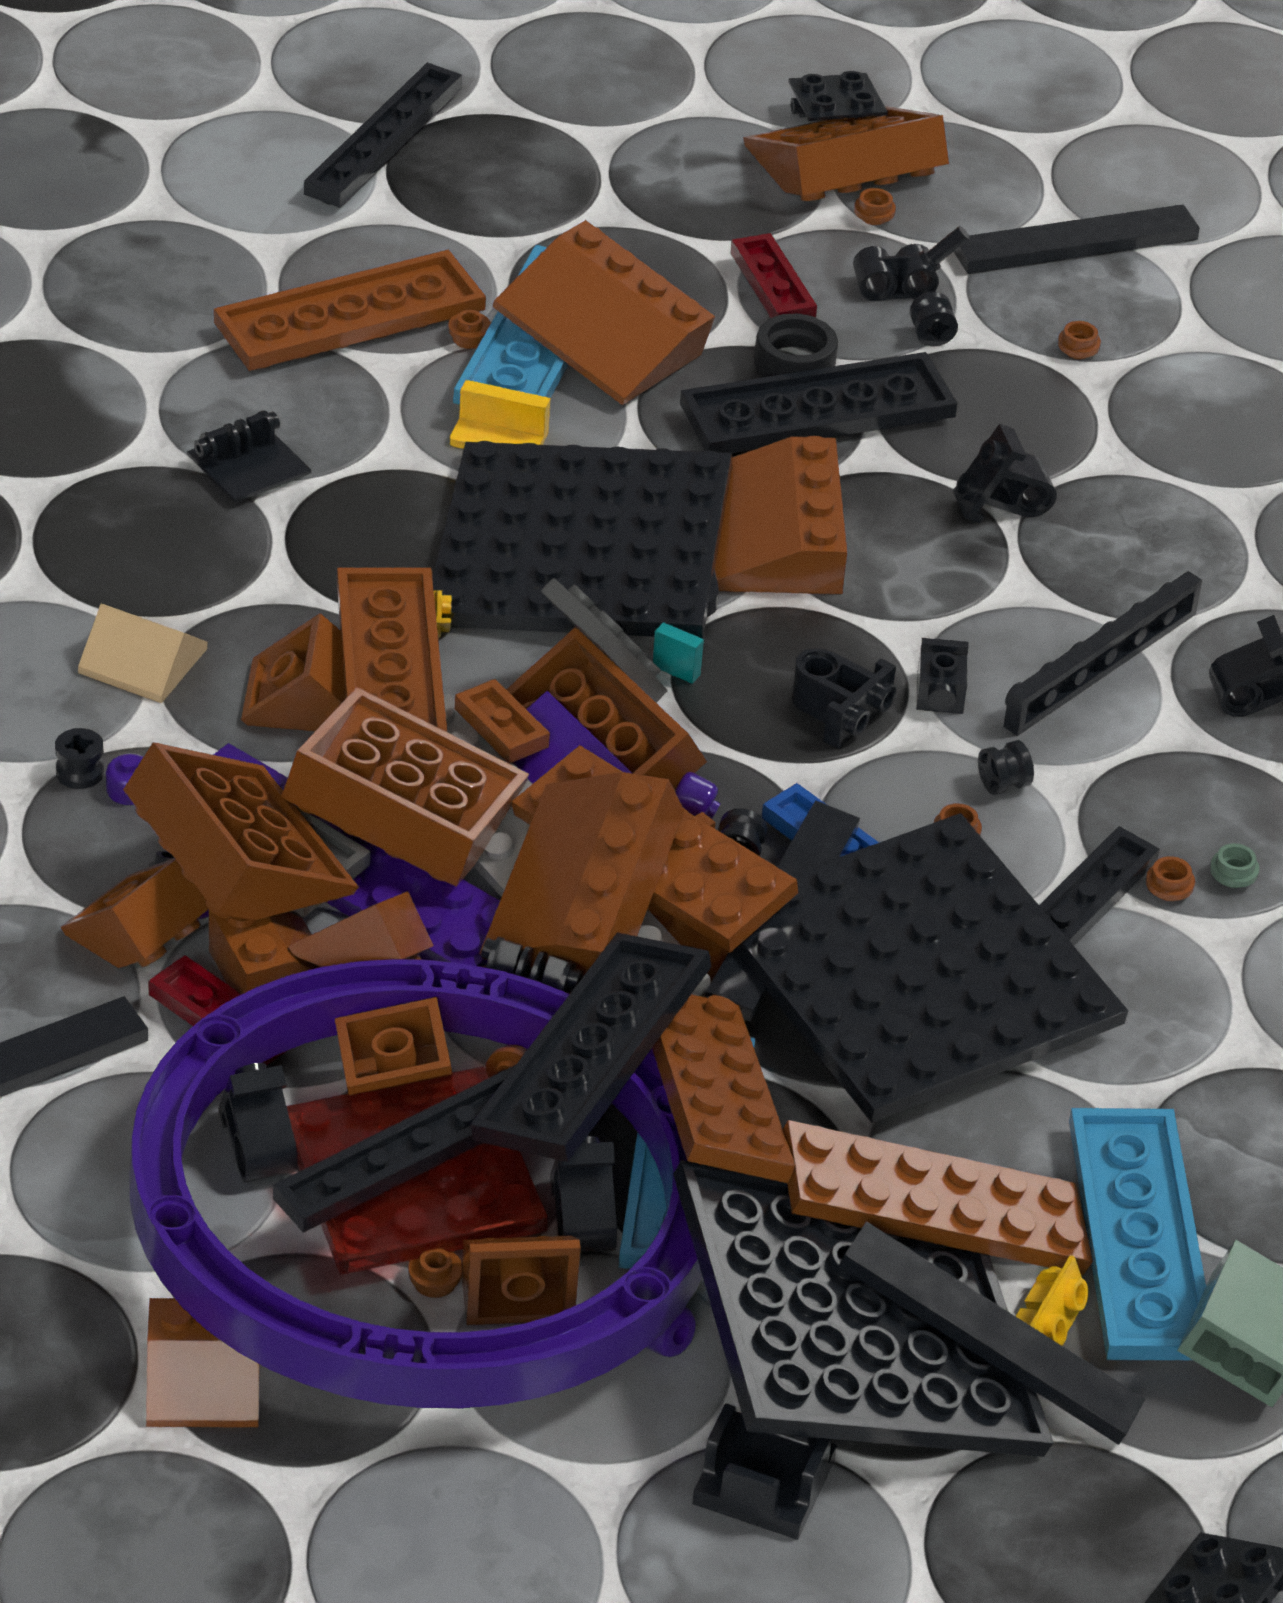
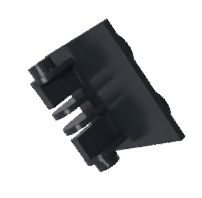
[788,71,888,121]
[187,410,311,503]
[481,936,584,994]
[1145,1532,1283,1603]

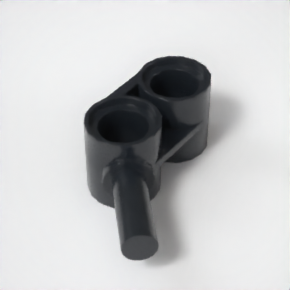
[853,226,970,301]

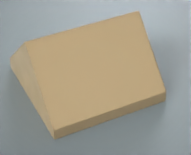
[78,603,207,703]

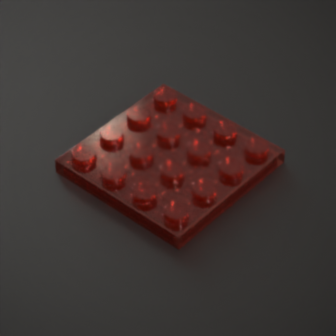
[287,1066,548,1275]

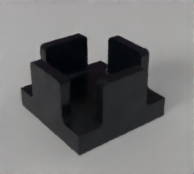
[692,1403,837,1540]

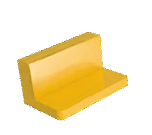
[450,380,551,449]

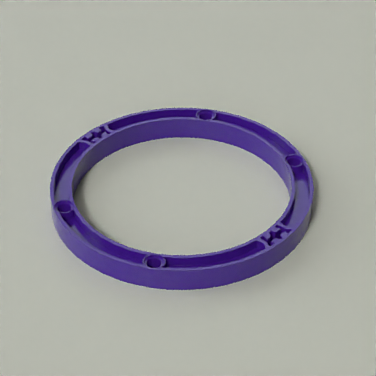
[129,959,702,1409]

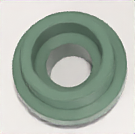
[1210,843,1260,888]

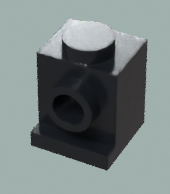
[916,638,969,714]

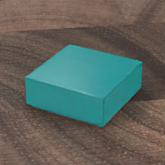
[652,622,704,684]

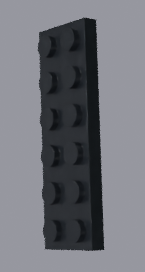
[680,352,958,453]
[470,932,711,1162]

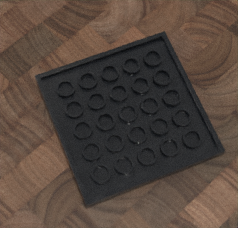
[432,441,732,639]
[736,813,1128,1123]
[673,1160,1054,1457]

